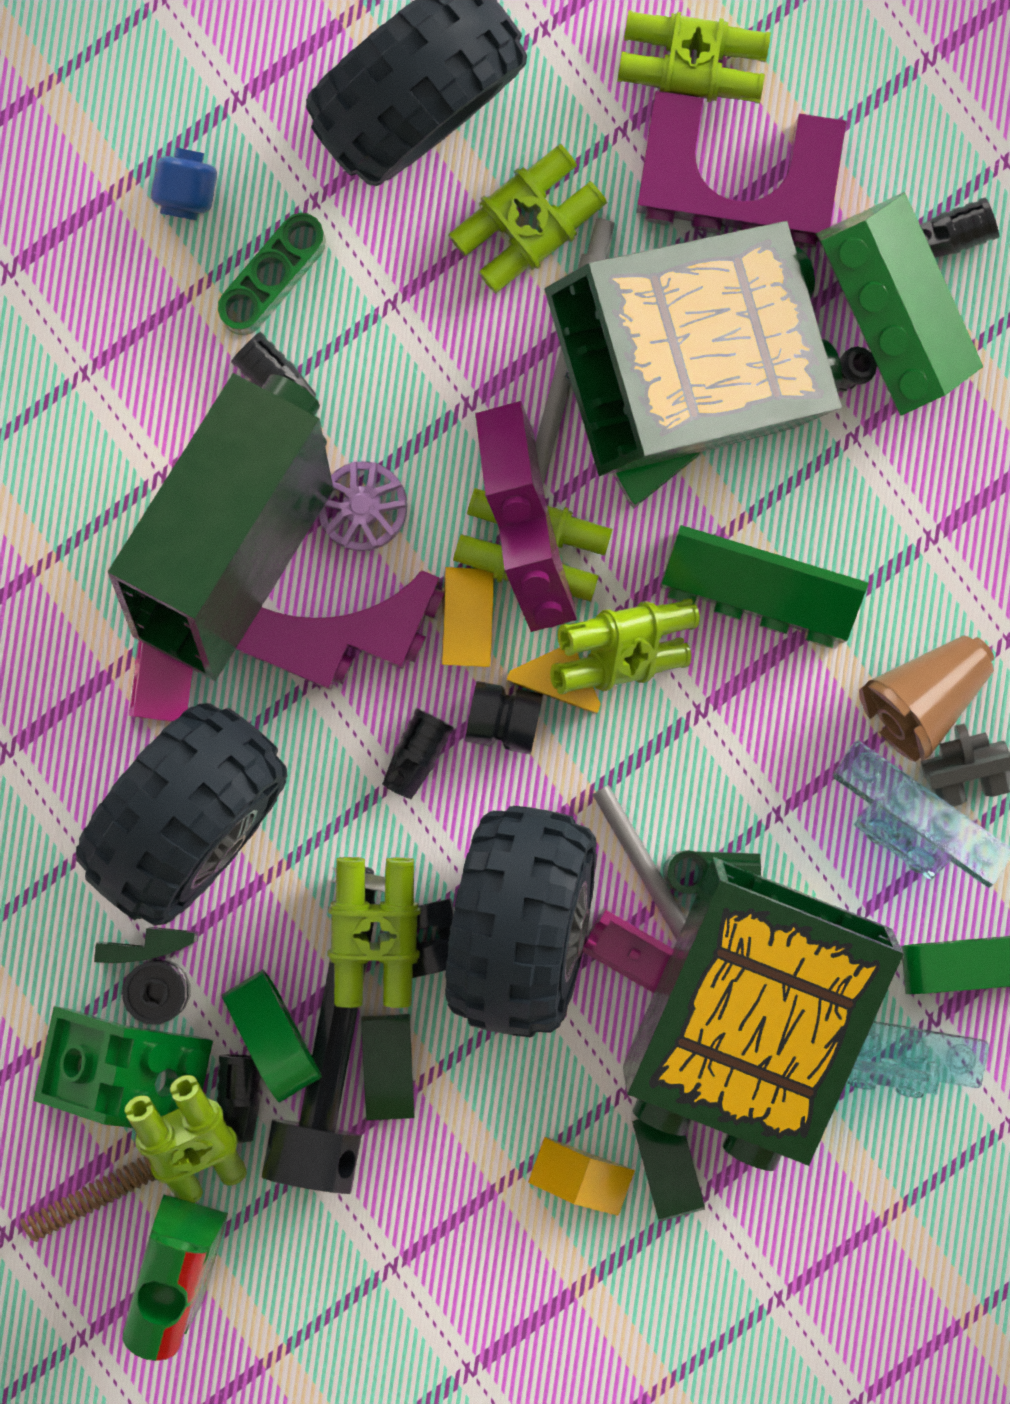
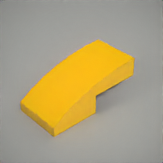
[441,567,493,667]

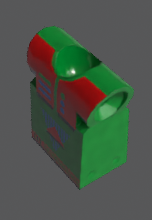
[122,1194,228,1361]

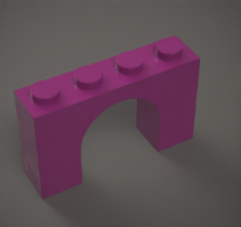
[636,91,847,247]

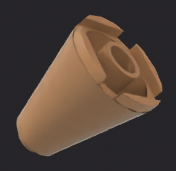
[859,635,994,762]

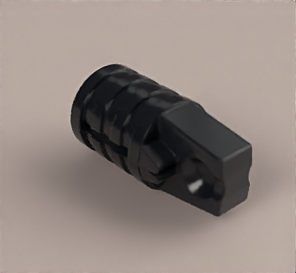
[920,197,1000,258]
[231,332,316,397]
[382,708,455,800]
[216,1054,261,1143]

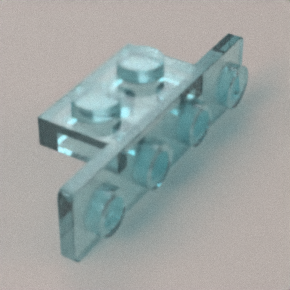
[833,740,1010,888]
[847,1021,989,1098]

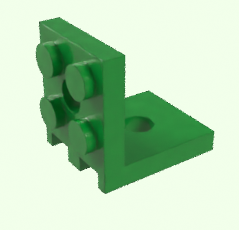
[33,1006,214,1128]

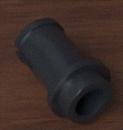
[839,346,877,392]

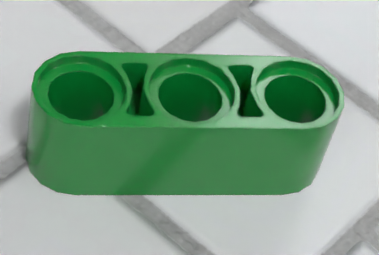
[218,213,326,336]
[901,936,1010,994]
[221,969,322,1103]

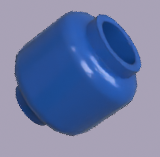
[151,148,217,221]

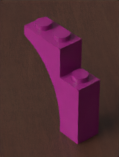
[475,401,577,632]
[235,570,445,691]

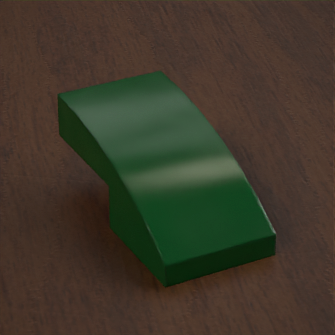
[94,927,199,963]
[361,1014,415,1121]
[632,1119,706,1222]

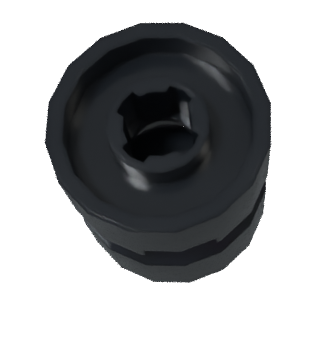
[465,681,543,755]
[413,898,454,978]
[122,959,191,1025]

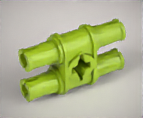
[617,10,771,104]
[448,144,608,294]
[453,488,613,602]
[550,599,700,695]
[327,857,421,1008]
[125,1075,247,1203]

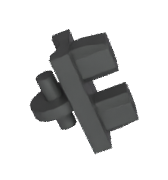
[920,723,1010,808]

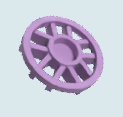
[319,461,408,551]

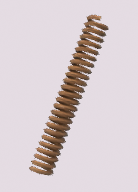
[20,1156,155,1242]

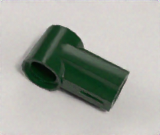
[663,850,761,894]

